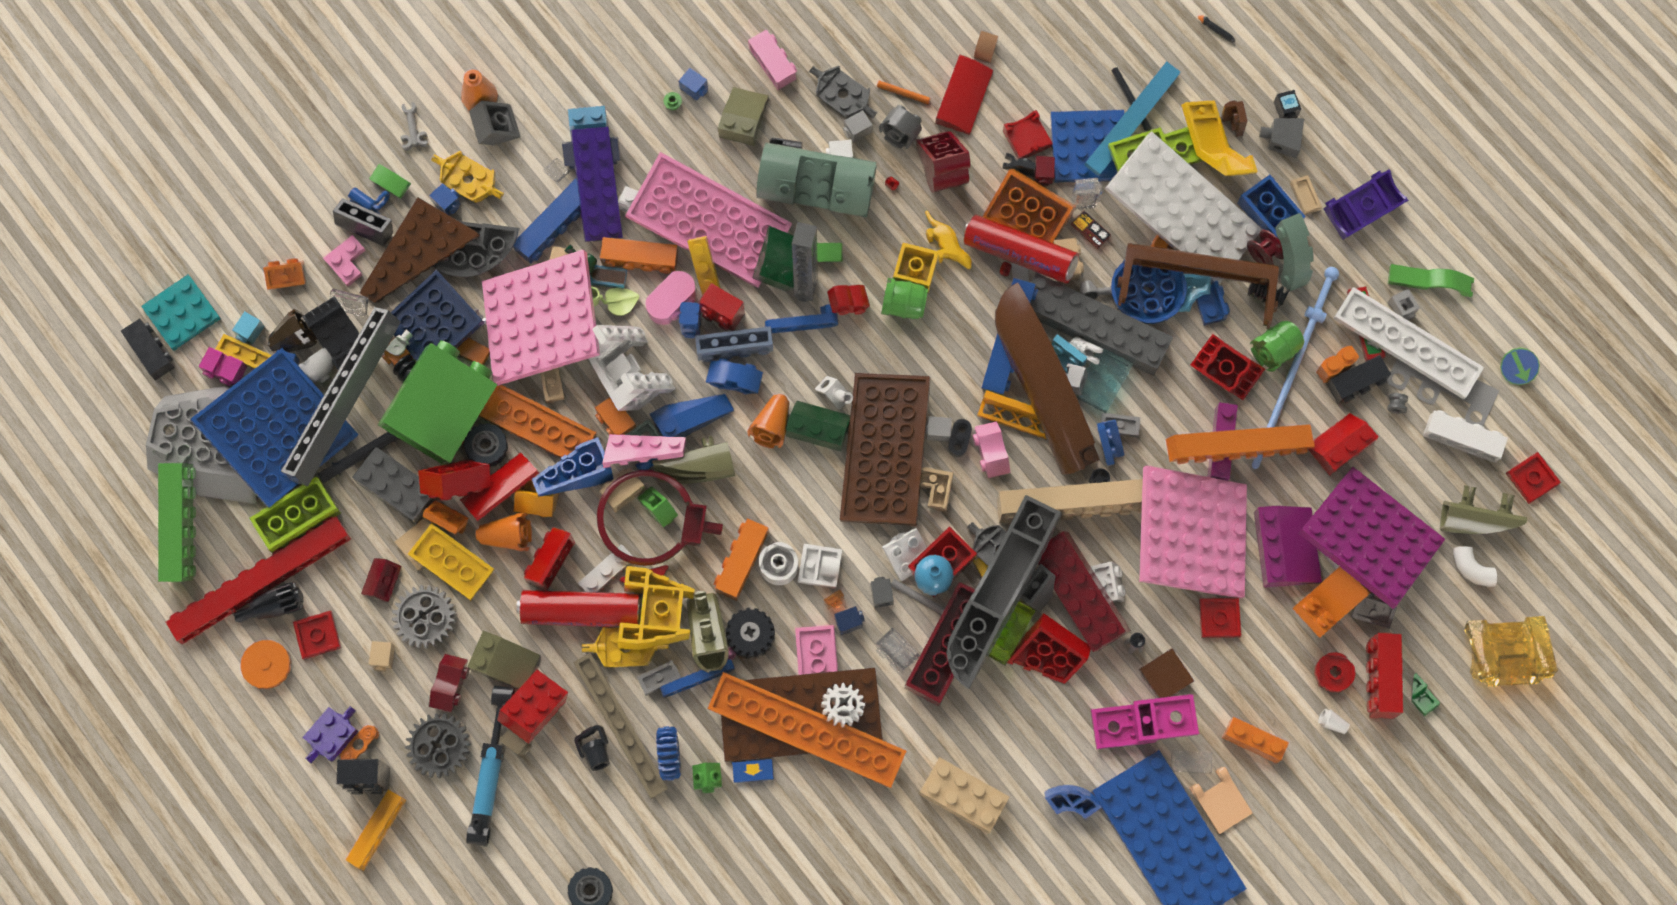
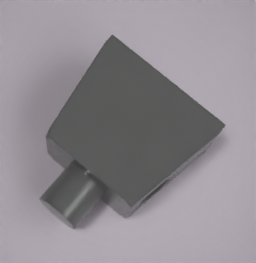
[1259,118,1304,158]

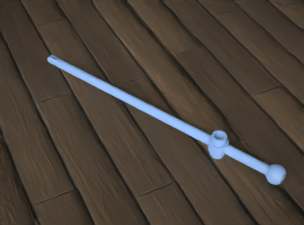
[1252,267,1339,469]

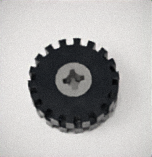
[725,608,775,659]

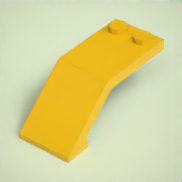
[1181,100,1258,176]

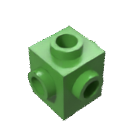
[692,762,722,793]

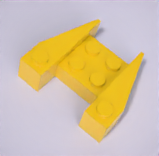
[618,566,695,650]

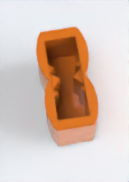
[1316,346,1359,383]

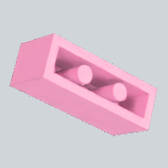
[748,30,797,90]

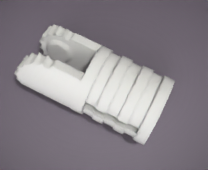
[1070,337,1103,365]

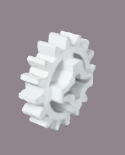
[821,683,865,727]

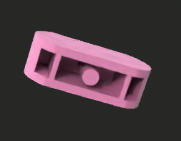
[645,271,696,325]

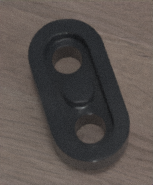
[948,419,972,457]

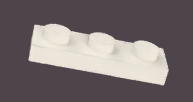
[578,544,632,592]

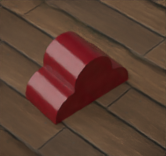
[915,131,971,193]

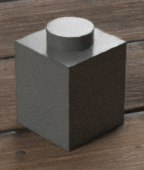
[870,577,894,608]

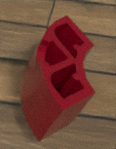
[429,654,470,712]

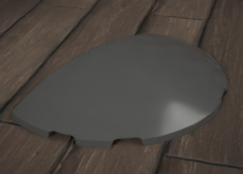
[433,221,519,277]

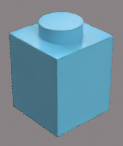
[232,311,265,345]

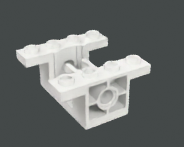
[589,325,675,411]

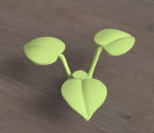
[591,287,639,316]

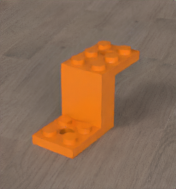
[1292,567,1371,638]

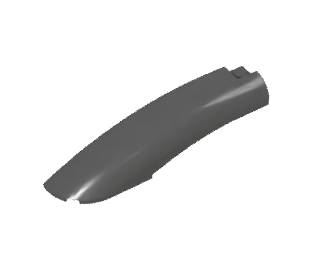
[947,495,1062,689]

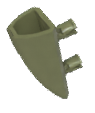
[652,436,736,484]
[1440,485,1527,534]
[686,591,729,673]

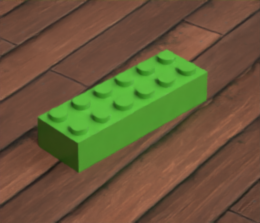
[158,463,196,582]

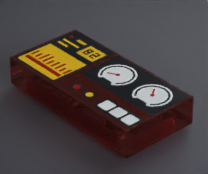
[1071,211,1111,249]

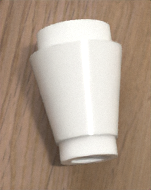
[1318,709,1350,734]

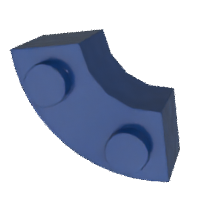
[706,358,763,395]
[1044,785,1102,819]

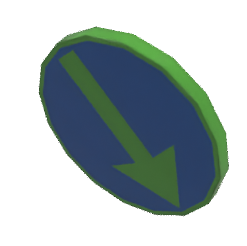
[1500,347,1540,385]

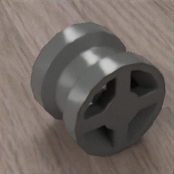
[1387,393,1408,414]

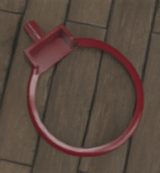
[597,470,723,566]

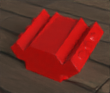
[1190,334,1265,400]

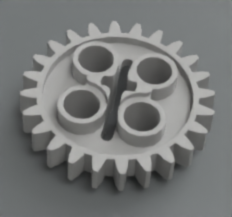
[392,585,457,649]

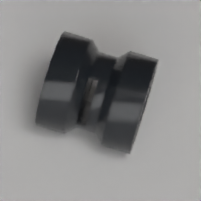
[1089,468,1110,484]

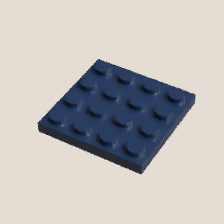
[391,270,485,361]

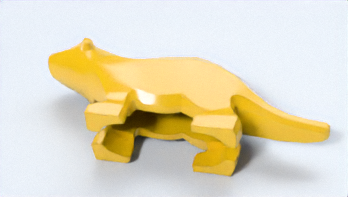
[925,211,972,270]

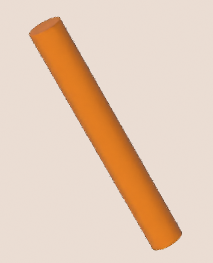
[877,80,931,104]

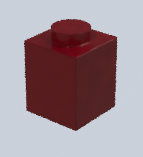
[1034,156,1055,186]

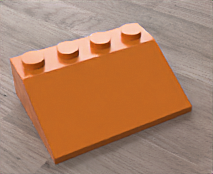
[982,169,1077,243]

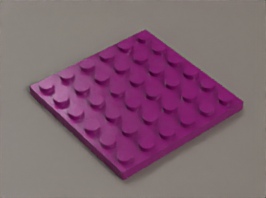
[1298,466,1445,609]

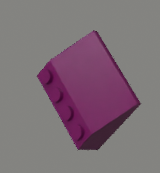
[1254,506,1322,588]

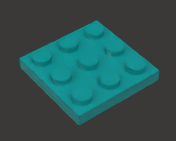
[141,274,221,351]

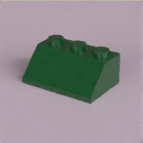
[786,401,850,452]

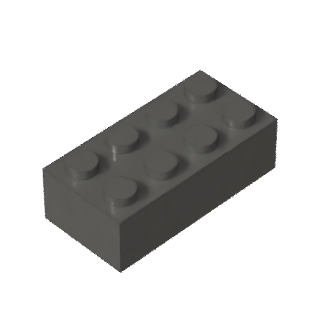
[352,447,439,524]

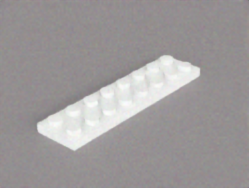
[1333,287,1484,399]

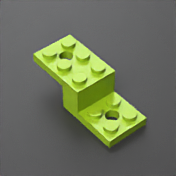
[1108,127,1203,171]

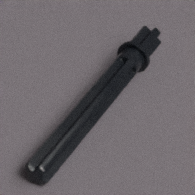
[318,432,398,483]

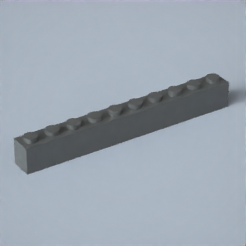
[281,307,401,487]

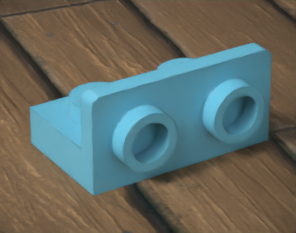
[1052,334,1087,373]

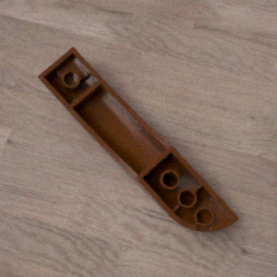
[995,282,1100,475]

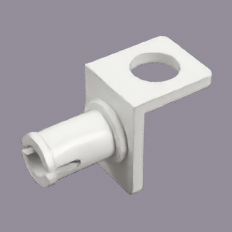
[815,376,853,410]

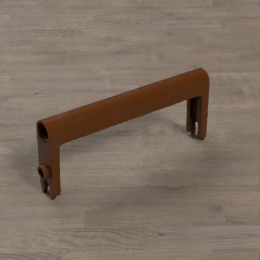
[1117,243,1279,329]

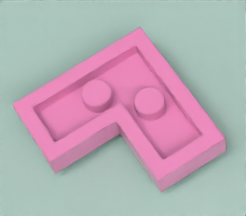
[323,235,366,287]

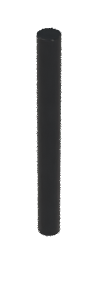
[1111,67,1152,132]

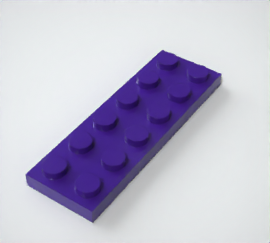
[570,127,623,242]

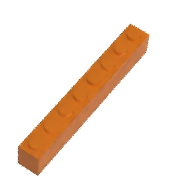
[1166,424,1315,464]

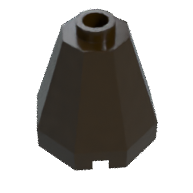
[267,309,317,352]

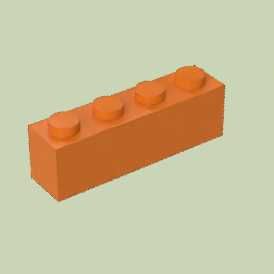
[600,237,679,274]
[713,518,769,601]

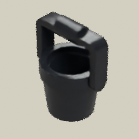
[574,725,610,771]

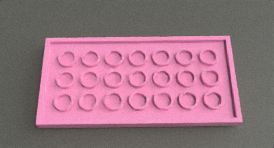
[625,152,792,288]

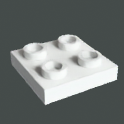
[882,528,927,581]
[798,544,842,589]

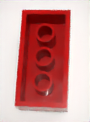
[1366,633,1403,719]

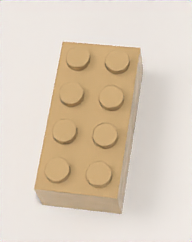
[919,757,1009,834]

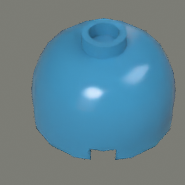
[914,555,954,595]

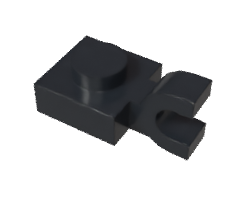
[1002,153,1036,177]

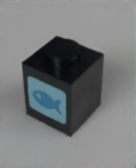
[1274,90,1301,118]

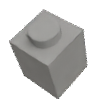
[843,111,872,143]
[926,416,952,442]

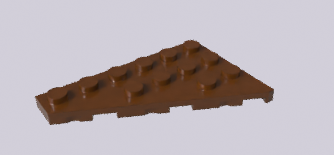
[359,197,480,304]

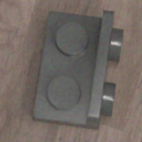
[1351,592,1397,629]

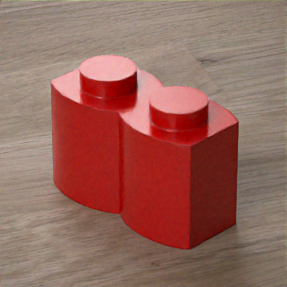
[827,285,870,315]

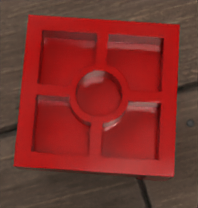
[1003,110,1053,159]

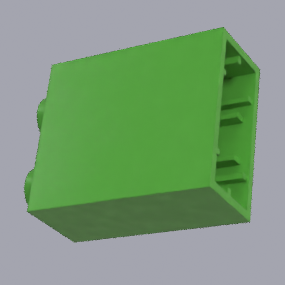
[378,341,498,465]

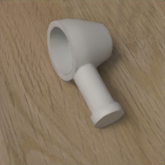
[1080,280,1112,299]

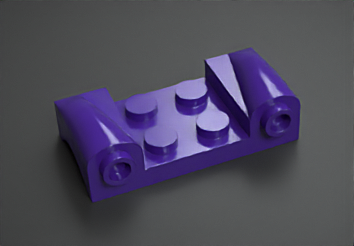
[1323,169,1409,240]

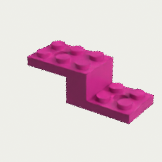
[1090,694,1199,750]

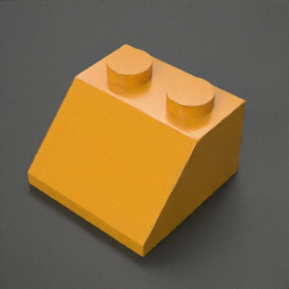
[514,475,559,517]

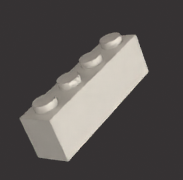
[1423,410,1508,463]

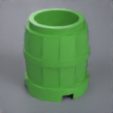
[881,278,928,319]
[1250,321,1305,372]

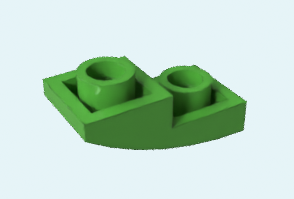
[369,164,411,199]
[817,243,843,263]

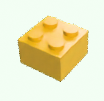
[893,242,939,294]

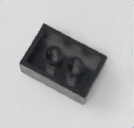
[336,759,390,795]

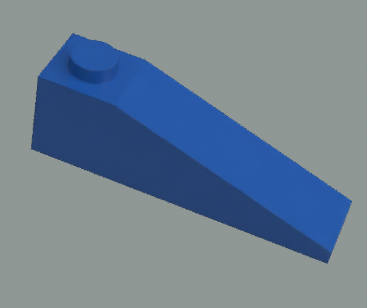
[649,394,734,438]
[532,437,613,497]

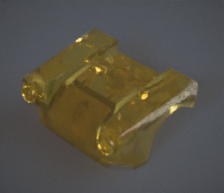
[1464,616,1558,686]

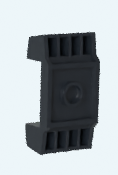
[302,296,360,370]

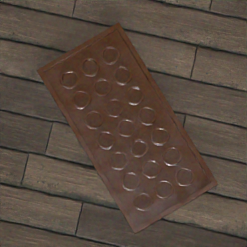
[840,373,931,526]
[718,668,882,762]

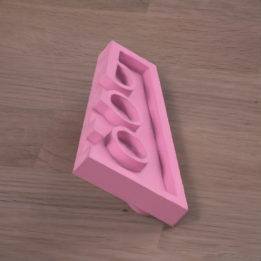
[603,434,686,468]

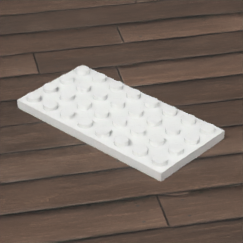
[1105,131,1262,285]

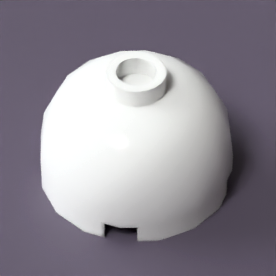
[298,348,334,383]

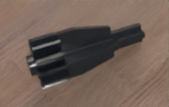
[233,582,304,623]

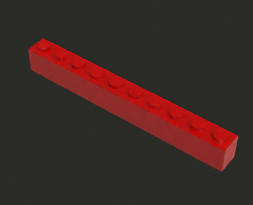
[166,516,351,645]

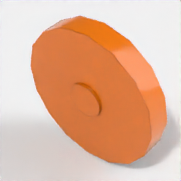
[240,640,291,689]

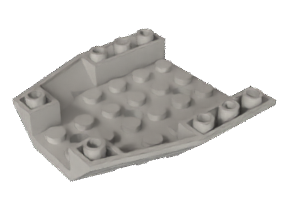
[146,386,259,504]

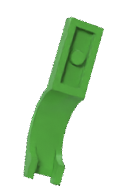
[1388,264,1474,297]

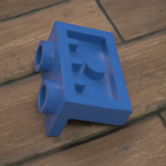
[1196,281,1230,326]
[1097,419,1125,466]

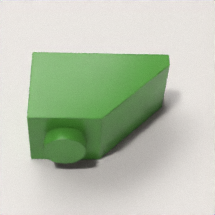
[637,486,678,527]

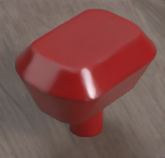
[885,176,899,190]
[999,261,1012,277]

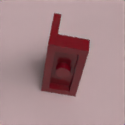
[361,558,402,602]

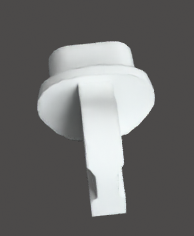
[386,330,413,356]

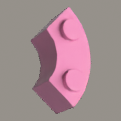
[973,421,1011,478]

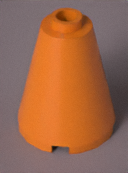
[461,69,498,111]
[747,394,790,449]
[476,512,532,551]

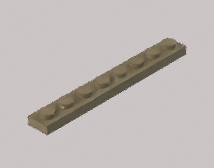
[573,653,668,799]

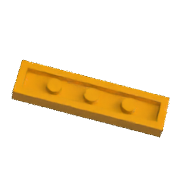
[977,390,1047,440]
[346,790,406,871]

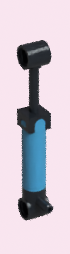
[466,686,515,847]

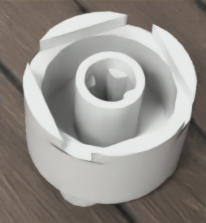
[759,542,798,585]

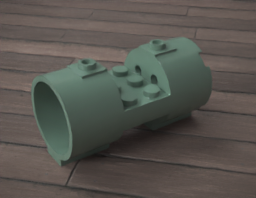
[756,143,877,217]

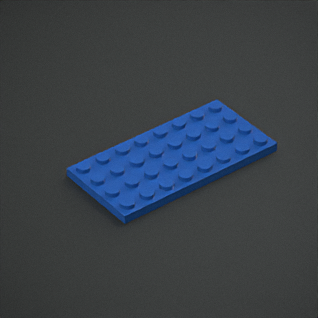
[1091,750,1247,905]

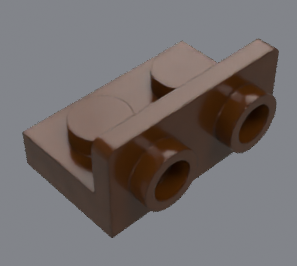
[1220,100,1248,137]

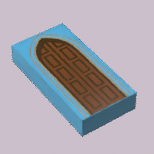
[590,265,627,288]

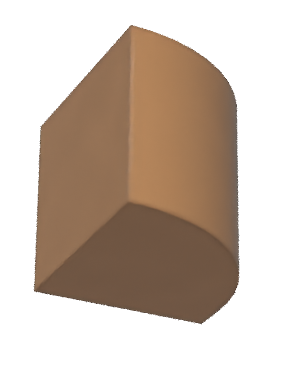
[973,31,998,63]

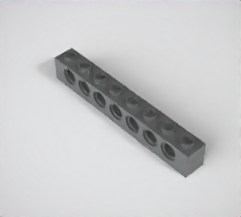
[792,222,818,302]

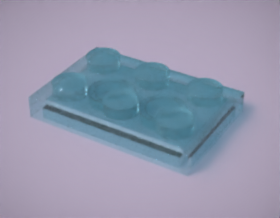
[1075,347,1133,413]

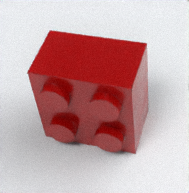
[699,283,745,331]

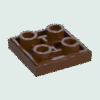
[1139,648,1194,698]

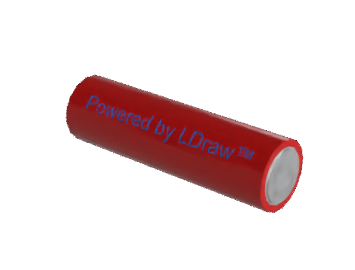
[964,214,1079,284]
[516,590,641,627]

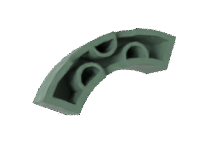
[1275,213,1314,292]

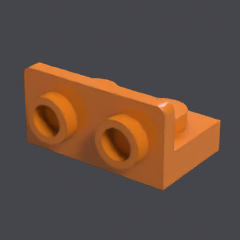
[263,258,306,290]
[422,500,469,534]

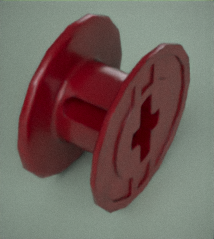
[1247,229,1284,265]

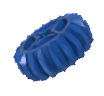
[656,726,681,781]

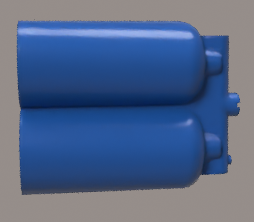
[348,187,390,214]

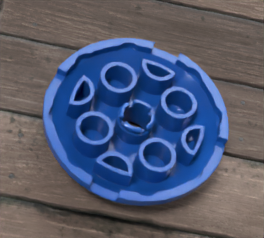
[1111,260,1187,324]

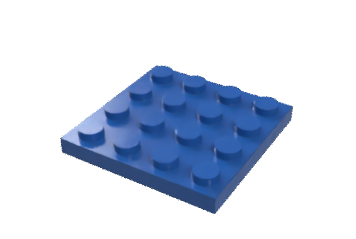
[1050,110,1124,183]

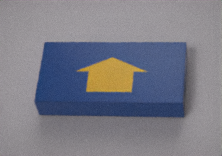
[732,759,774,783]

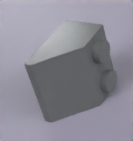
[469,101,520,145]

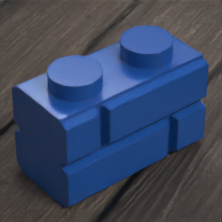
[679,302,702,339]

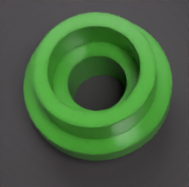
[663,92,682,110]

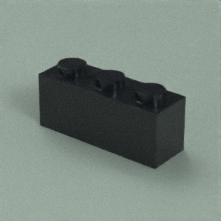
[333,198,393,246]
[121,318,175,381]
[1326,355,1391,404]

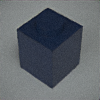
[834,606,865,635]

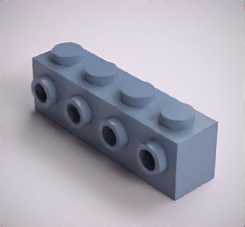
[695,326,773,362]

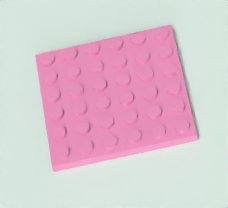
[482,250,600,386]
[1139,466,1247,599]

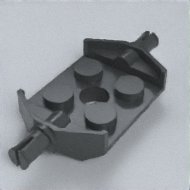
[809,66,877,119]
[967,522,1007,566]

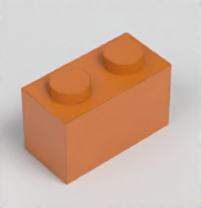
[595,397,636,435]

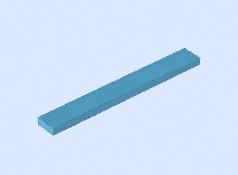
[1084,61,1181,176]

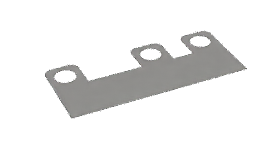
[1387,359,1499,426]

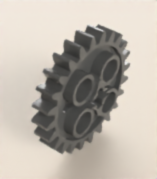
[405,713,471,778]

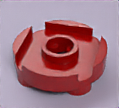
[1314,652,1355,692]

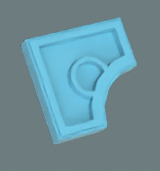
[1178,274,1212,312]

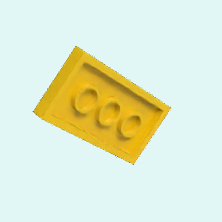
[408,523,494,601]

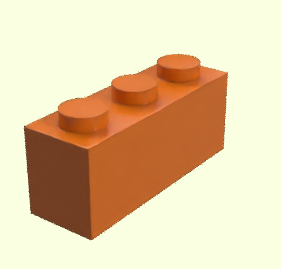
[1222,717,1289,764]

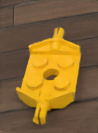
[431,151,504,203]
[582,627,669,668]

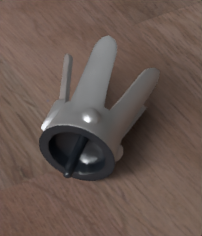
[1124,633,1145,654]

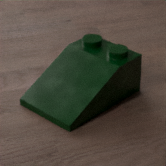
[752,226,794,292]

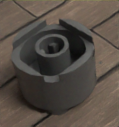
[879,105,922,149]

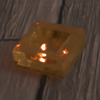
[824,589,844,610]

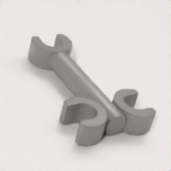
[401,102,429,151]

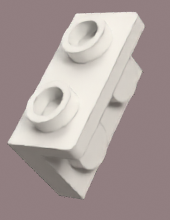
[1090,562,1126,602]

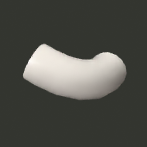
[1453,546,1497,587]

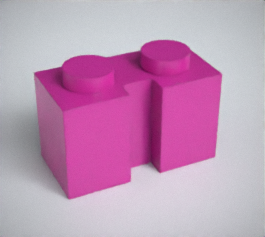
[198,347,247,386]

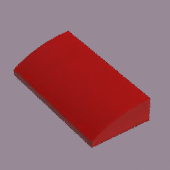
[935,54,993,135]
[460,452,539,521]

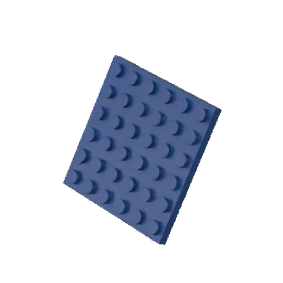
[190,348,359,508]

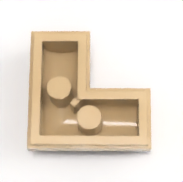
[921,467,954,511]

